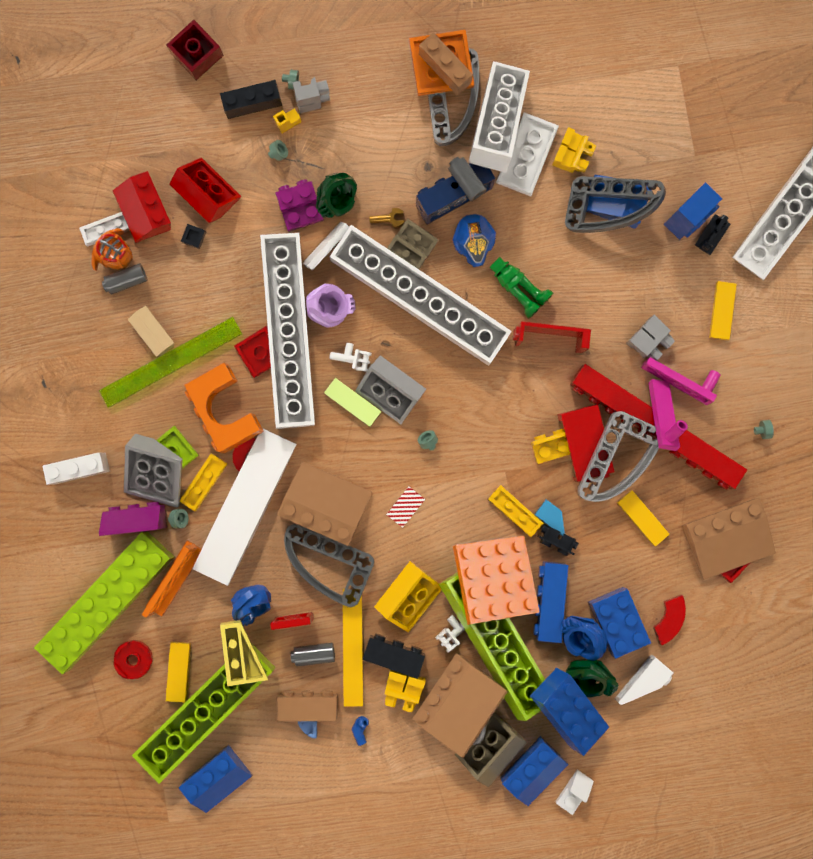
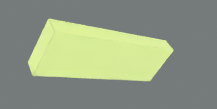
[324,378,381,427]

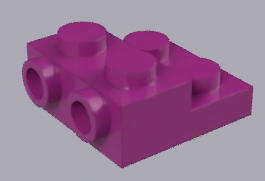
[275,179,324,232]

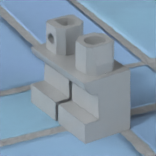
[292,77,330,114]
[626,314,675,361]

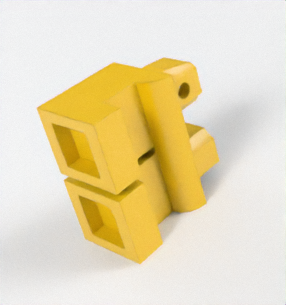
[552,127,596,173]
[385,669,426,713]

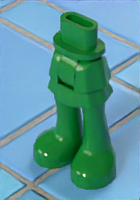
[490,257,554,319]

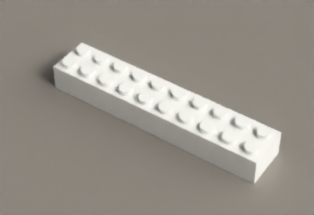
[330,225,512,366]
[260,233,315,429]

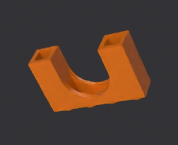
[184,363,264,454]

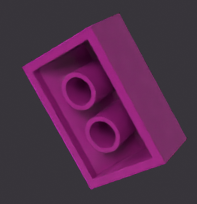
[99,502,167,536]

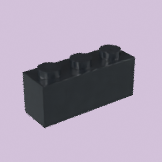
[220,80,283,119]
[362,633,425,679]

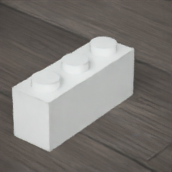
[43,452,110,485]

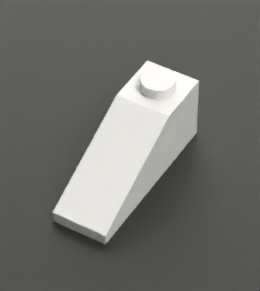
[615,655,673,705]

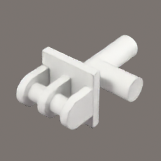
[330,343,372,372]
[435,615,465,653]

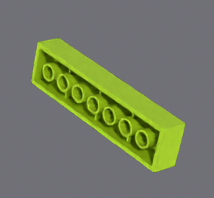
[34,531,175,674]
[439,572,545,721]
[132,644,276,784]

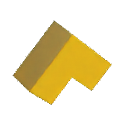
[273,108,302,134]

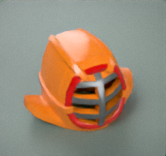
[91,228,133,271]

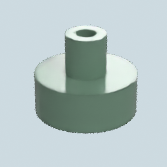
[282,69,299,90]
[268,140,288,161]
[754,420,774,439]
[417,430,438,451]
[168,509,189,529]

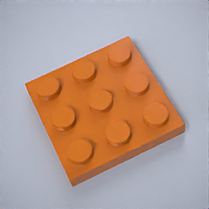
[409,30,474,96]

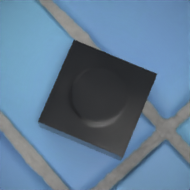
[181,224,206,249]

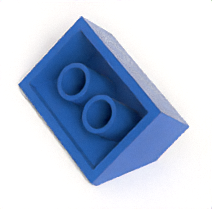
[500,736,569,806]
[179,745,252,813]

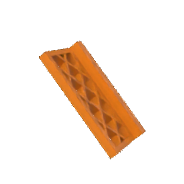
[142,540,202,618]

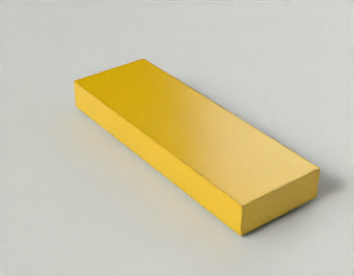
[709,281,737,341]
[180,453,228,512]
[488,485,544,537]
[616,490,670,547]
[166,642,191,703]

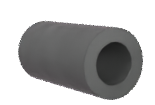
[448,157,487,201]
[102,263,148,295]
[291,643,335,667]

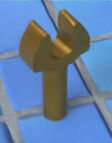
[369,208,405,228]

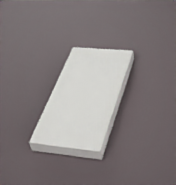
[496,112,559,196]

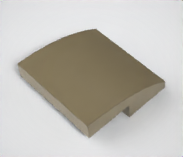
[387,219,439,269]

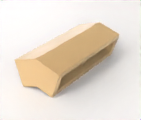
[128,306,174,357]

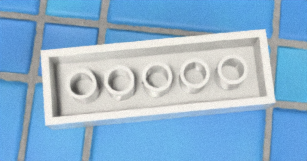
[468,61,530,173]

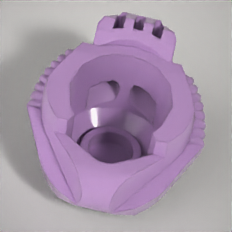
[306,283,356,328]

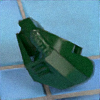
[316,173,357,218]
[566,659,619,698]

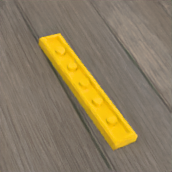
[343,589,363,707]

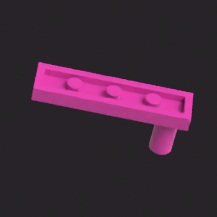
[641,357,721,405]
[648,379,688,451]

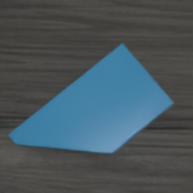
[534,499,565,535]

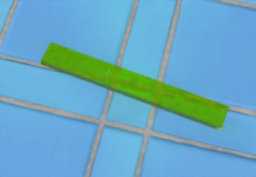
[99,317,243,408]

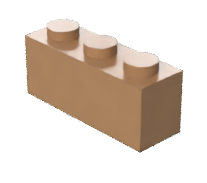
[419,32,473,96]
[277,690,337,721]

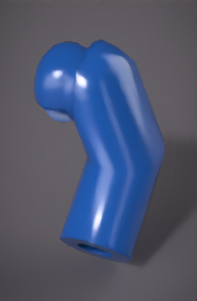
[352,716,369,746]

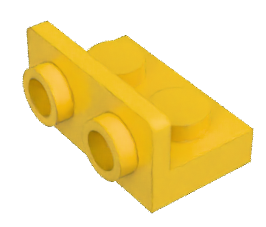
[530,429,570,464]

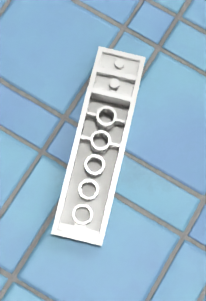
[732,147,813,280]
[193,429,297,586]

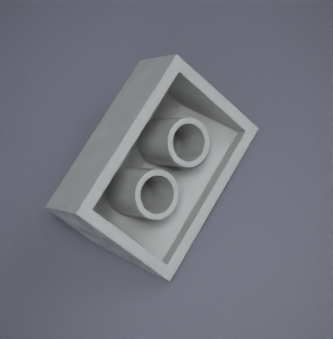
[355,355,426,424]

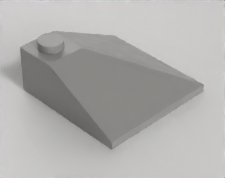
[124,434,182,507]

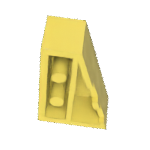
[220,620,268,686]

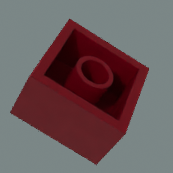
[166,20,224,81]

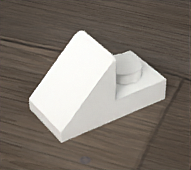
[555,769,594,815]

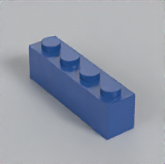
[533,561,569,643]

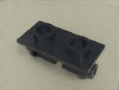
[695,214,731,255]
[537,525,579,556]

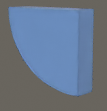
[298,721,317,738]

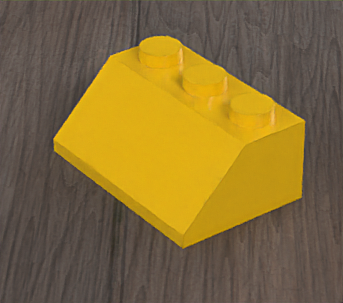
[374,561,442,633]

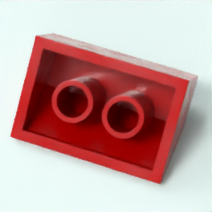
[169,157,241,224]
[112,171,171,243]

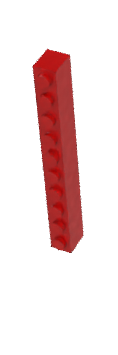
[570,364,748,490]

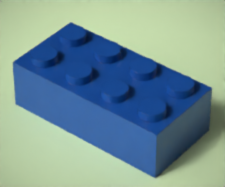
[530,668,609,756]

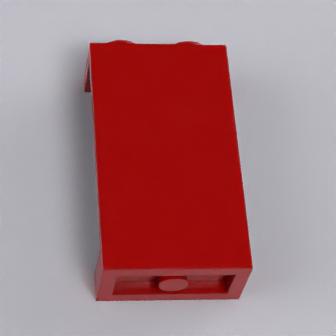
[512,321,591,353]
[557,405,615,482]

